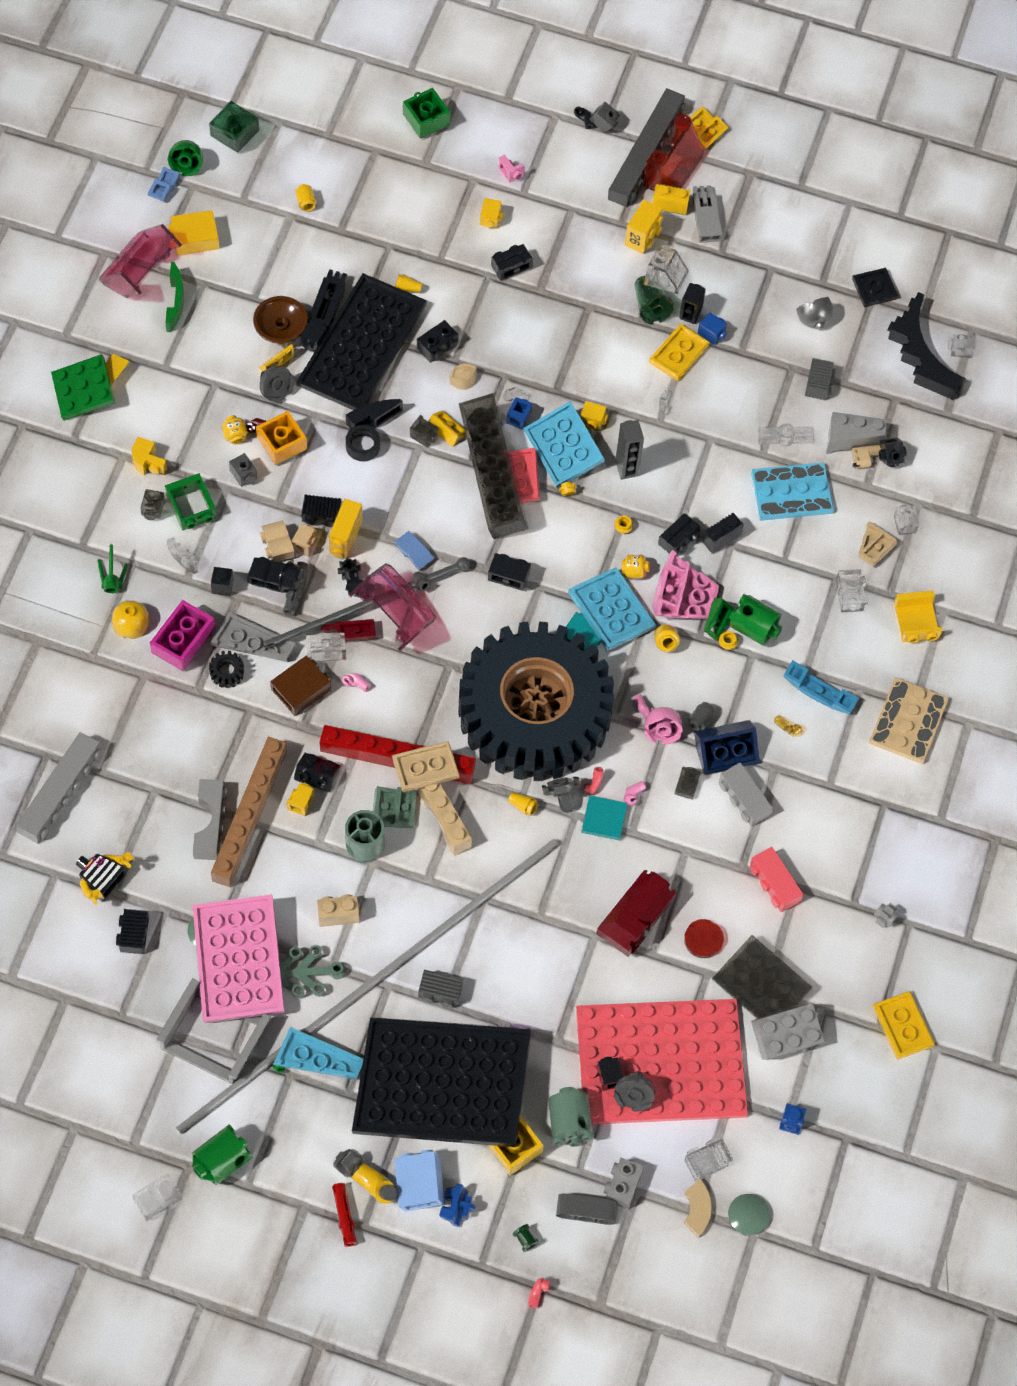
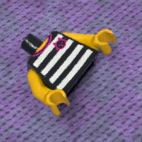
[76,852,135,905]

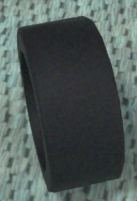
[346,425,380,461]

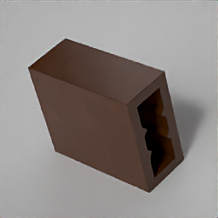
[270,655,331,716]

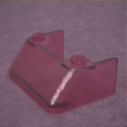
[99,224,182,298]
[349,563,436,651]

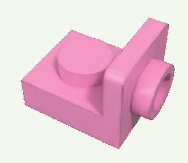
[498,155,525,183]

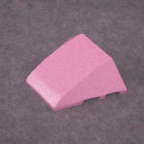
[652,550,719,620]

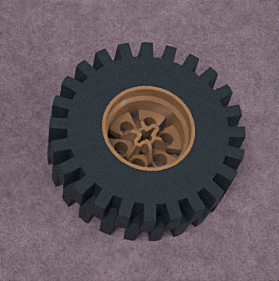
[458,621,614,781]

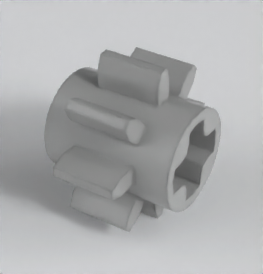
[874,903,899,928]

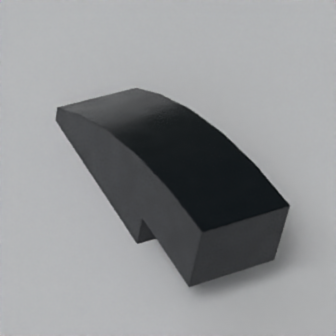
[345,399,403,429]

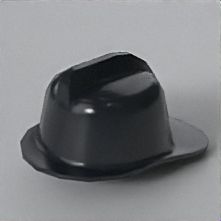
[278,559,306,590]

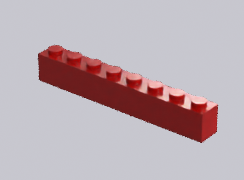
[319,725,476,785]

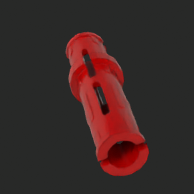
[332,1183,357,1247]

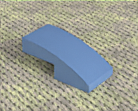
[148,167,181,202]
[394,531,434,570]

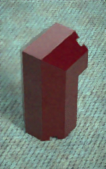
[596,870,676,957]

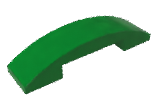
[165,262,184,332]

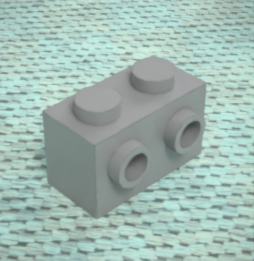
[603,1158,644,1209]

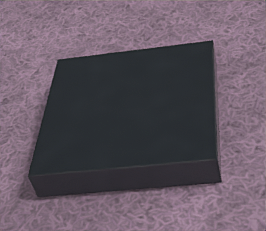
[852,267,898,307]

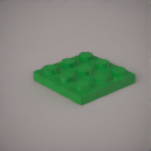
[51,354,115,421]

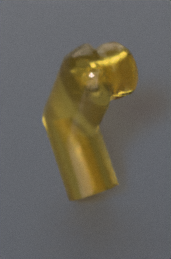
[774,715,802,737]

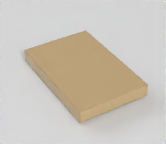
[392,741,459,792]

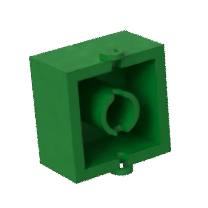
[403,88,450,138]

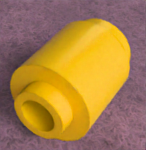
[295,184,316,212]

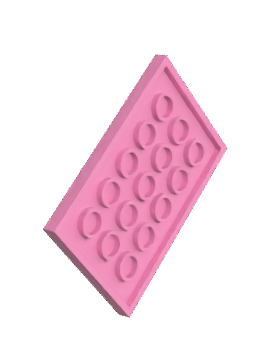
[192,894,285,1023]

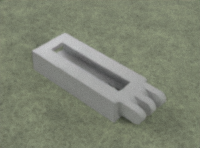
[692,185,722,243]

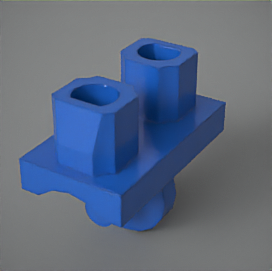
[439,1184,476,1227]

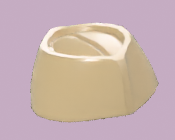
[450,364,477,390]

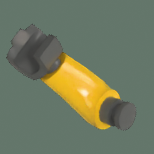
[333,1149,397,1204]

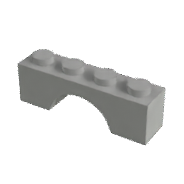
[193,779,227,860]

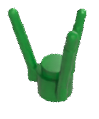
[97,544,128,594]

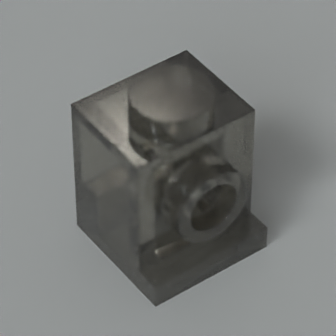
[410,415,439,448]
[140,489,165,520]

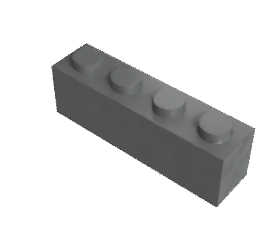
[615,420,644,480]

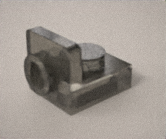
[674,767,701,800]

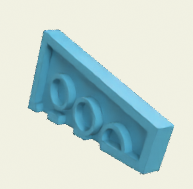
[273,1027,363,1080]

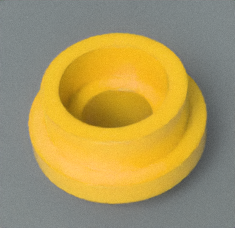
[558,481,577,496]
[614,515,633,534]
[719,631,738,650]

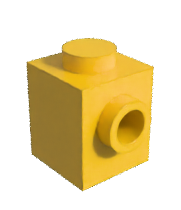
[480,198,504,228]
[580,401,608,431]

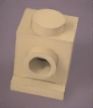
[291,523,317,557]

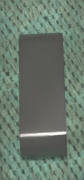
[556,1193,618,1225]

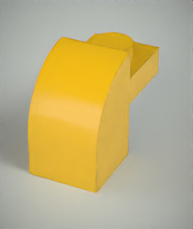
[132,436,167,475]

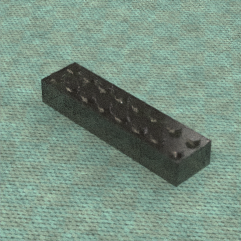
[459,393,529,539]

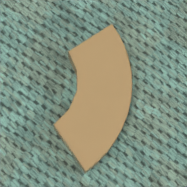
[684,1178,712,1238]

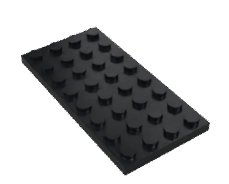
[296,273,427,410]

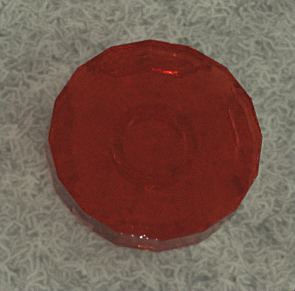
[684,919,724,958]

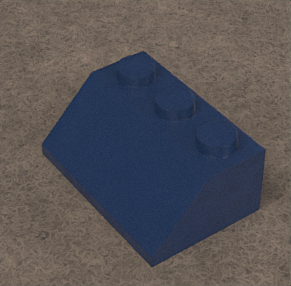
[694,720,760,775]

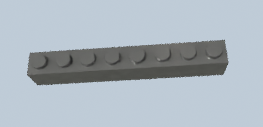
[608,88,686,207]

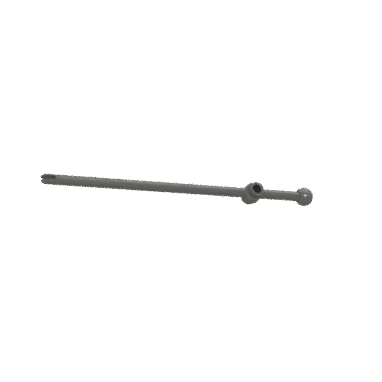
[263,557,470,648]

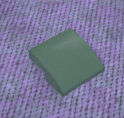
[373,786,417,828]

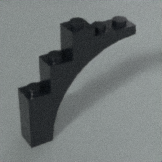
[887,292,963,400]

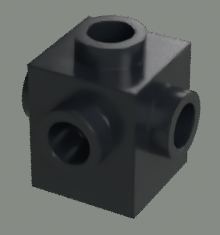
[878,437,907,467]

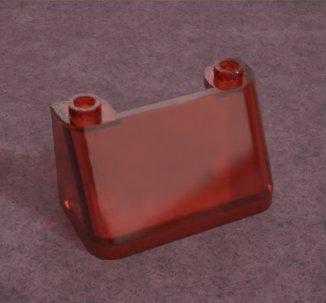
[643,112,704,191]

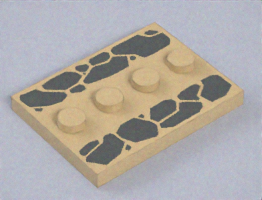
[869,677,949,764]

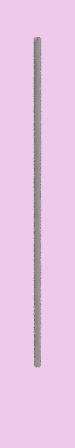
[176,839,558,1134]

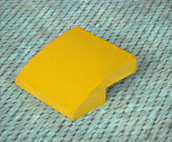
[678,106,729,149]

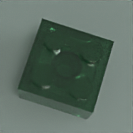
[209,101,259,153]

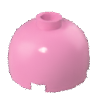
[644,707,683,744]

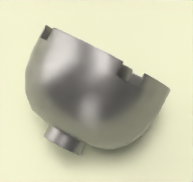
[796,297,833,329]

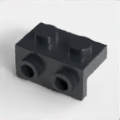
[294,752,341,792]

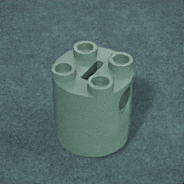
[345,810,385,863]
[548,1087,594,1147]

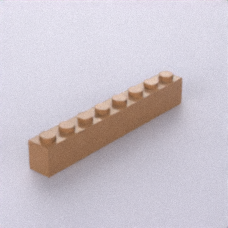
[211,736,287,888]

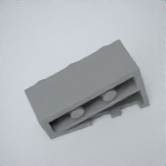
[826,412,887,454]

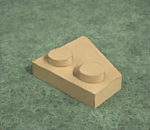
[859,521,897,567]

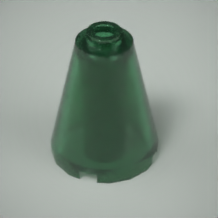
[634,276,674,324]

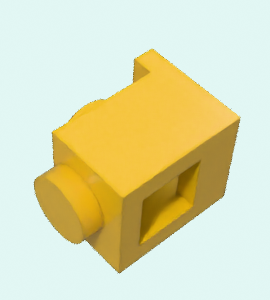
[286,783,314,816]

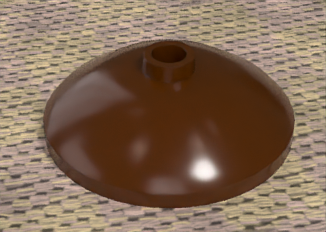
[253,296,308,344]

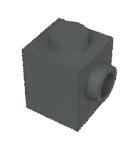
[589,102,620,133]
[229,453,257,487]

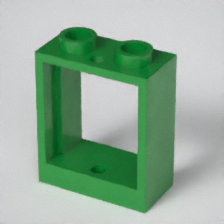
[165,473,217,531]

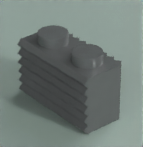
[805,358,836,400]
[418,970,463,1008]

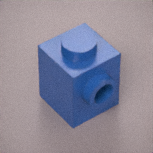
[698,312,727,345]

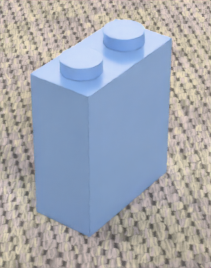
[394,1149,445,1212]

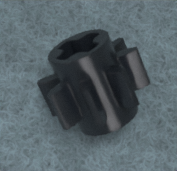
[337,557,361,580]

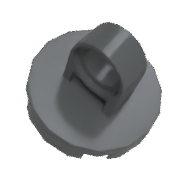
[260,365,294,402]
[542,777,581,812]
[614,1071,656,1112]

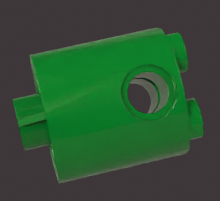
[729,594,783,646]
[192,1124,253,1186]

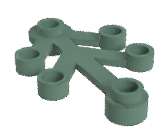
[280,945,345,998]

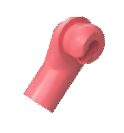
[584,767,604,795]
[527,1278,550,1308]

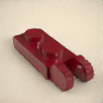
[321,619,376,644]

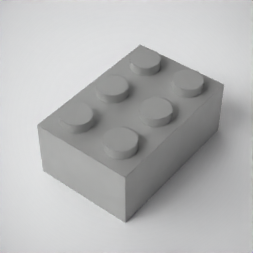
[751,1003,824,1060]

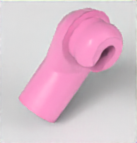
[342,673,371,692]
[634,694,655,719]
[624,781,646,806]

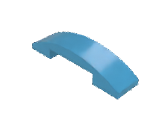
[783,660,859,714]

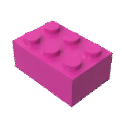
[150,600,215,671]

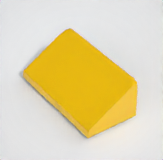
[259,344,294,371]
[106,354,129,386]
[427,410,468,446]

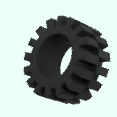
[209,651,244,688]

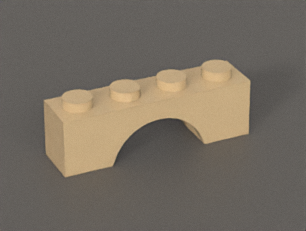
[418,783,472,856]

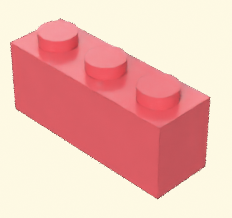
[750,847,804,912]

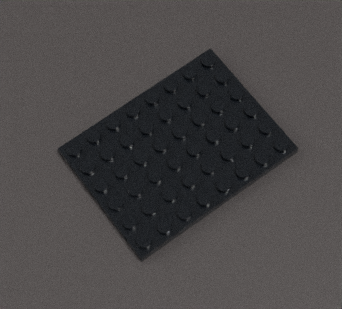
[352,1017,531,1147]

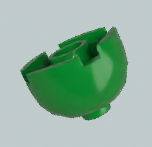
[167,140,203,176]

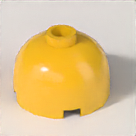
[112,600,150,639]

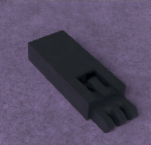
[307,269,347,331]

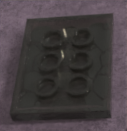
[712,935,812,1019]

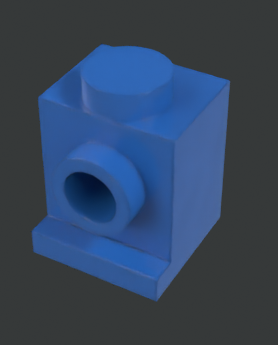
[506,397,532,430]
[779,1103,807,1135]

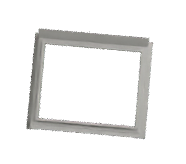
[156,978,271,1084]

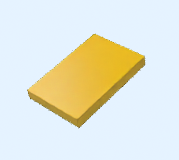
[649,323,710,381]
[873,991,935,1060]

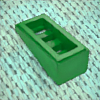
[704,598,734,641]

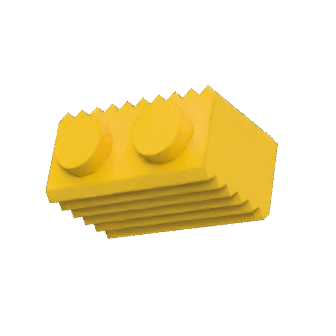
[652,184,690,215]

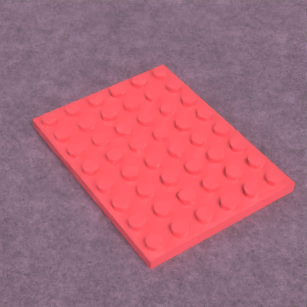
[576,999,748,1125]

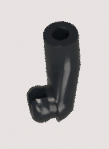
[574,106,594,129]

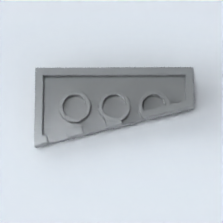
[211,612,296,662]

